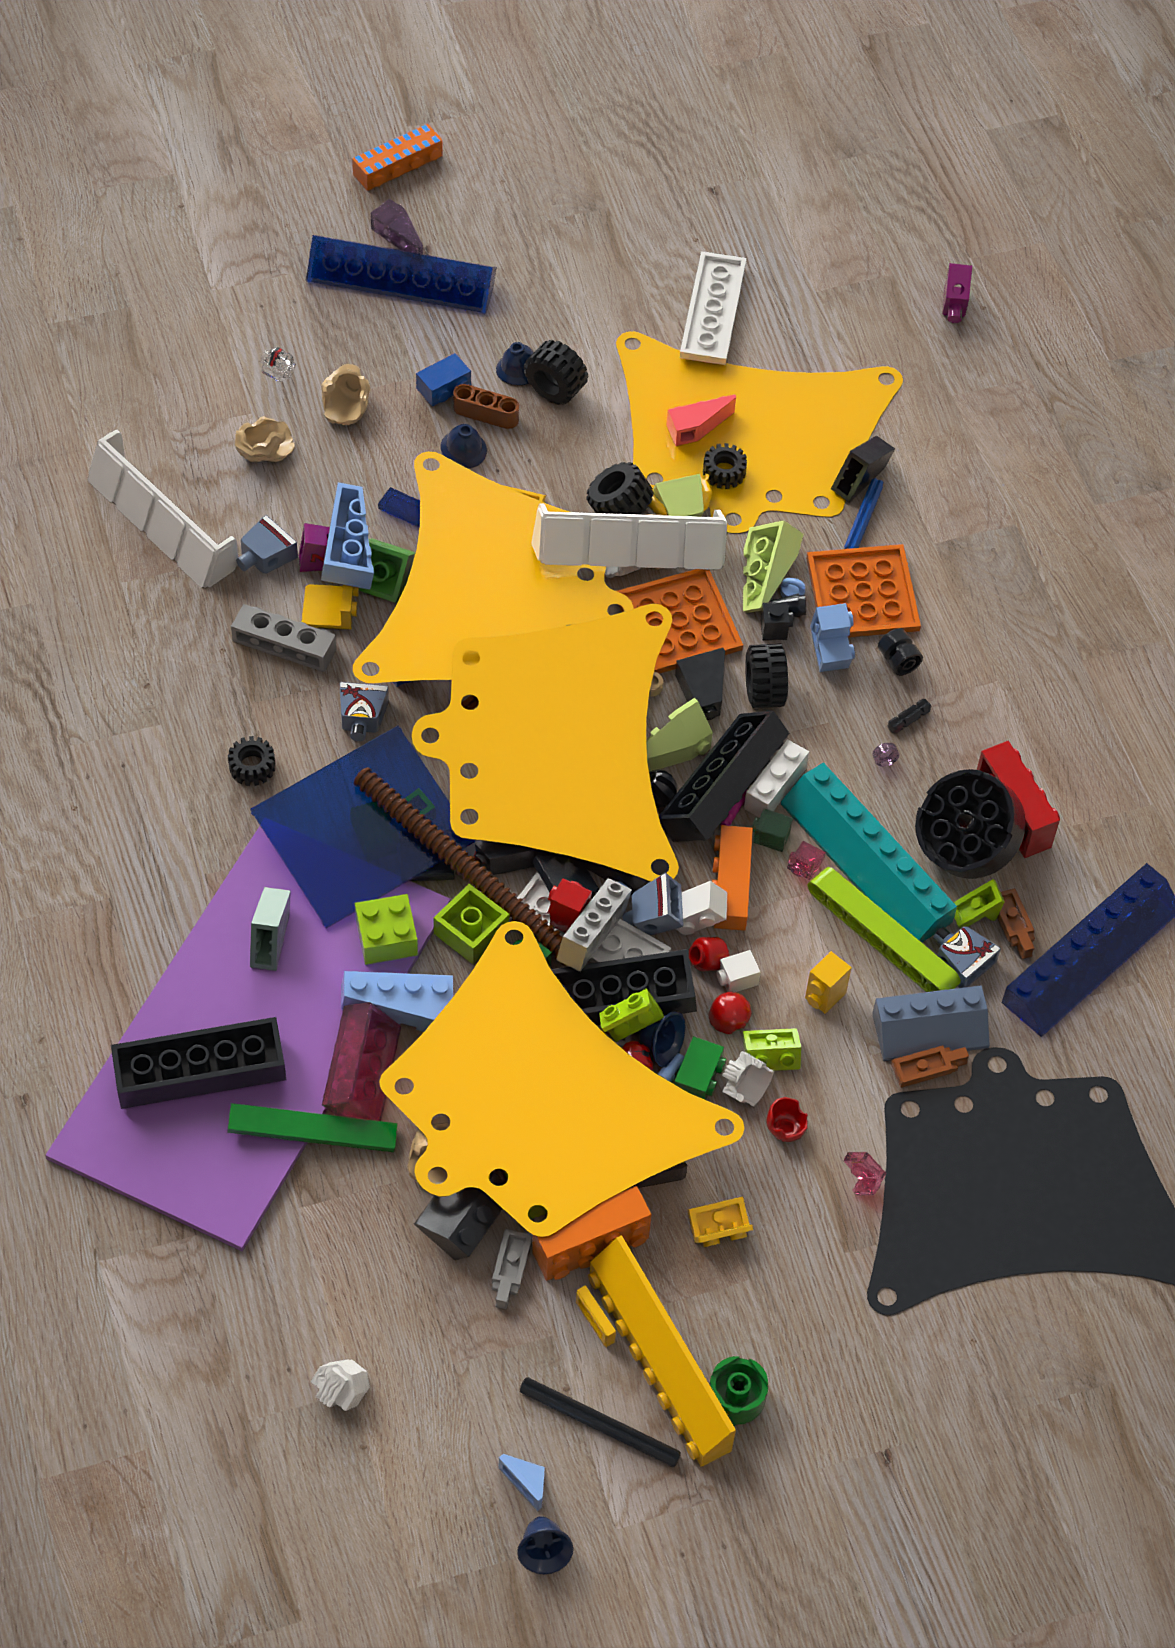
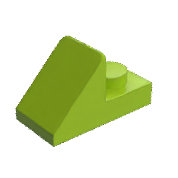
[954,879,1005,928]

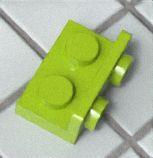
[599,989,664,1042]
[743,1028,801,1071]

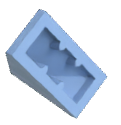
[499,1454,545,1511]

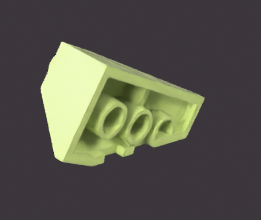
[743,520,804,613]

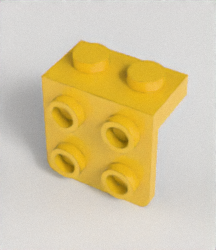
[302,584,359,629]

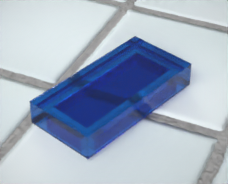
[378,487,420,528]

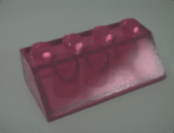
[322,1002,402,1121]

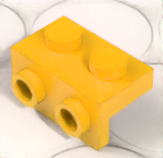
[687,1197,753,1247]

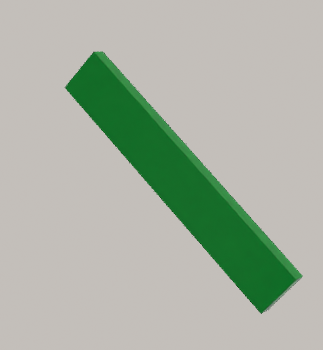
[227,1103,398,1153]

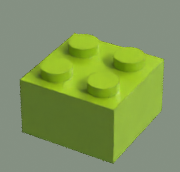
[433,883,509,965]
[355,894,418,965]

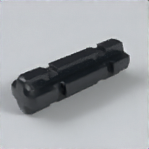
[887,699,932,734]

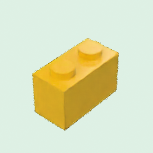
[805,951,852,1014]

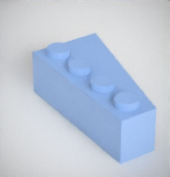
[321,482,374,589]
[341,971,453,1032]

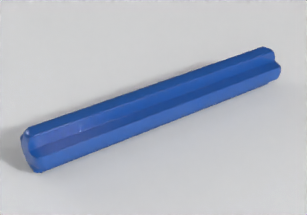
[844,478,884,549]

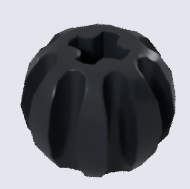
[649,769,678,808]

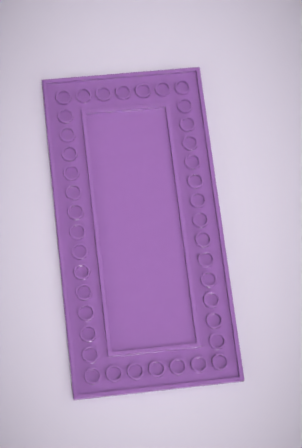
[45,818,451,1252]

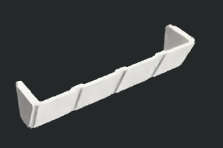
[88,430,238,588]
[531,503,727,570]

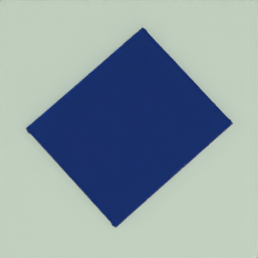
[250,726,475,929]

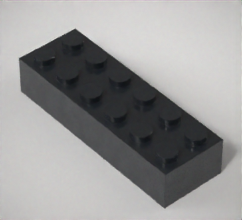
[659,711,790,842]
[551,949,697,1025]
[111,1017,287,1109]

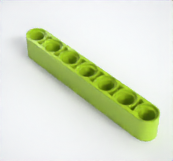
[807,867,961,992]

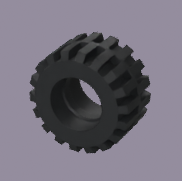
[524,340,588,405]
[586,462,654,515]
[745,643,788,708]

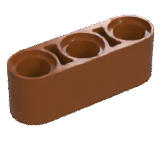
[453,384,519,429]

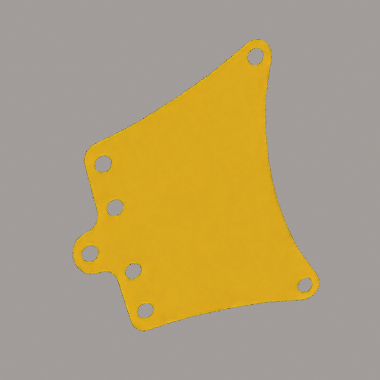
[616,331,903,533]
[352,452,634,684]
[412,604,679,881]
[380,921,744,1237]

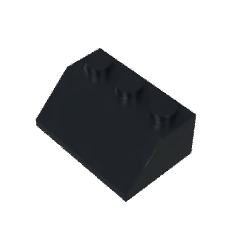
[414,1171,506,1260]

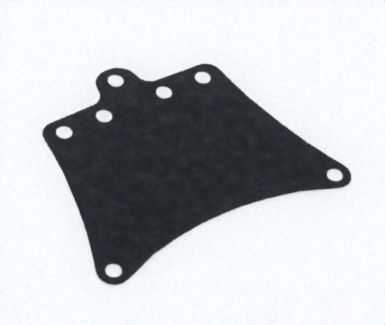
[867,1047,1175,1315]

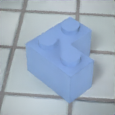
[810,603,855,672]

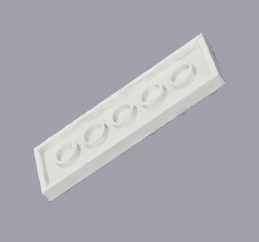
[680,251,746,365]
[517,872,671,963]

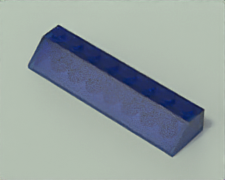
[306,235,497,314]
[1001,863,1175,1037]

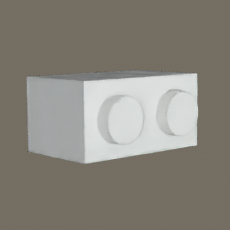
[676,881,727,936]

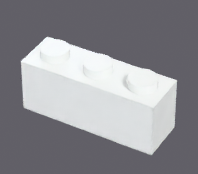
[744,739,809,821]

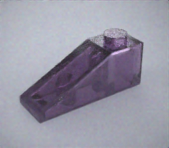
[370,199,423,264]

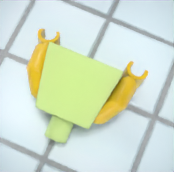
[648,474,712,517]

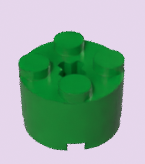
[709,1356,768,1426]

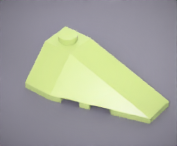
[646,698,713,772]

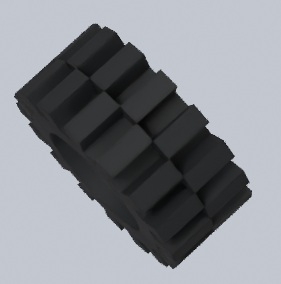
[703,443,747,489]
[228,736,276,786]

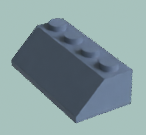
[872,986,990,1061]

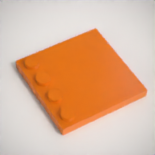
[806,544,921,638]
[617,569,743,674]

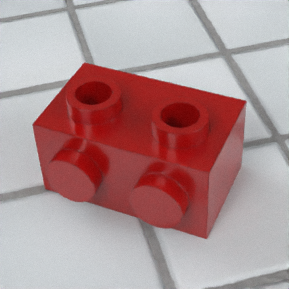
[548,878,592,933]

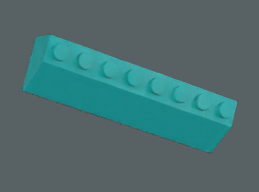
[781,762,957,943]

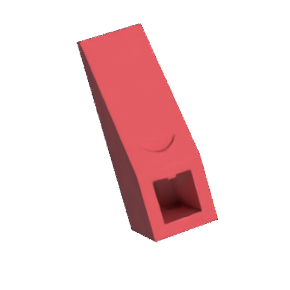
[666,394,736,446]

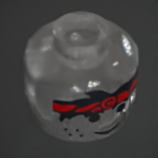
[259,347,296,382]

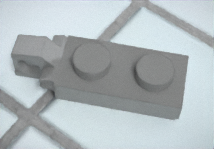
[492,1229,533,1309]

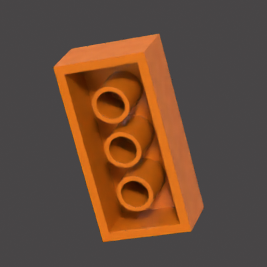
[532,1186,652,1281]

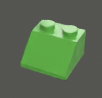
[359,538,416,603]

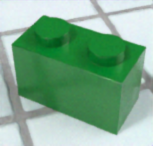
[674,1036,727,1100]

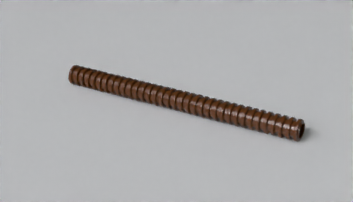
[353,767,567,966]

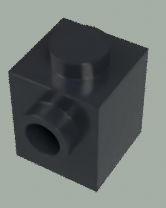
[760,602,793,641]

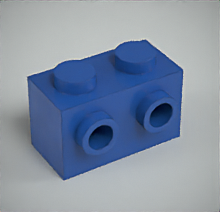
[416,353,471,407]

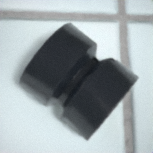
[877,628,923,676]

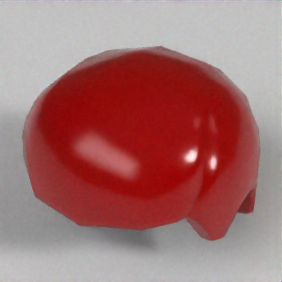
[708,991,752,1034]
[766,1097,808,1142]

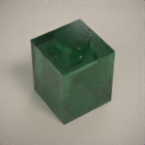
[752,809,793,852]

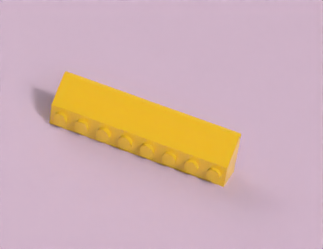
[588,1235,736,1467]

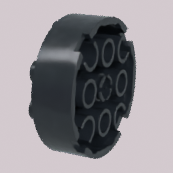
[915,769,1025,879]

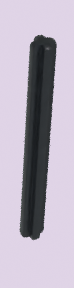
[520,1377,681,1467]

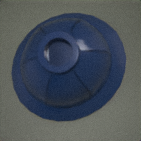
[496,342,534,385]
[441,424,487,468]
[636,1011,686,1068]
[517,1516,574,1574]

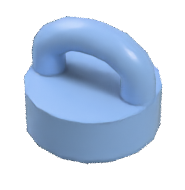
[780,578,806,597]

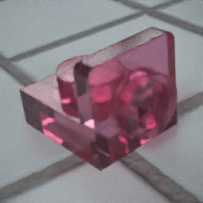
[787,841,826,880]
[843,1152,886,1195]

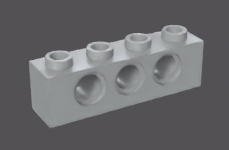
[231,604,337,672]
[556,878,632,972]

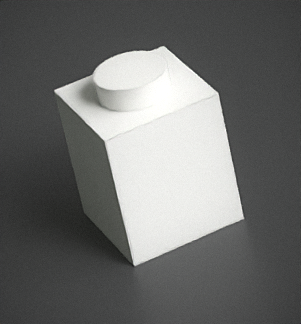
[717,950,760,992]

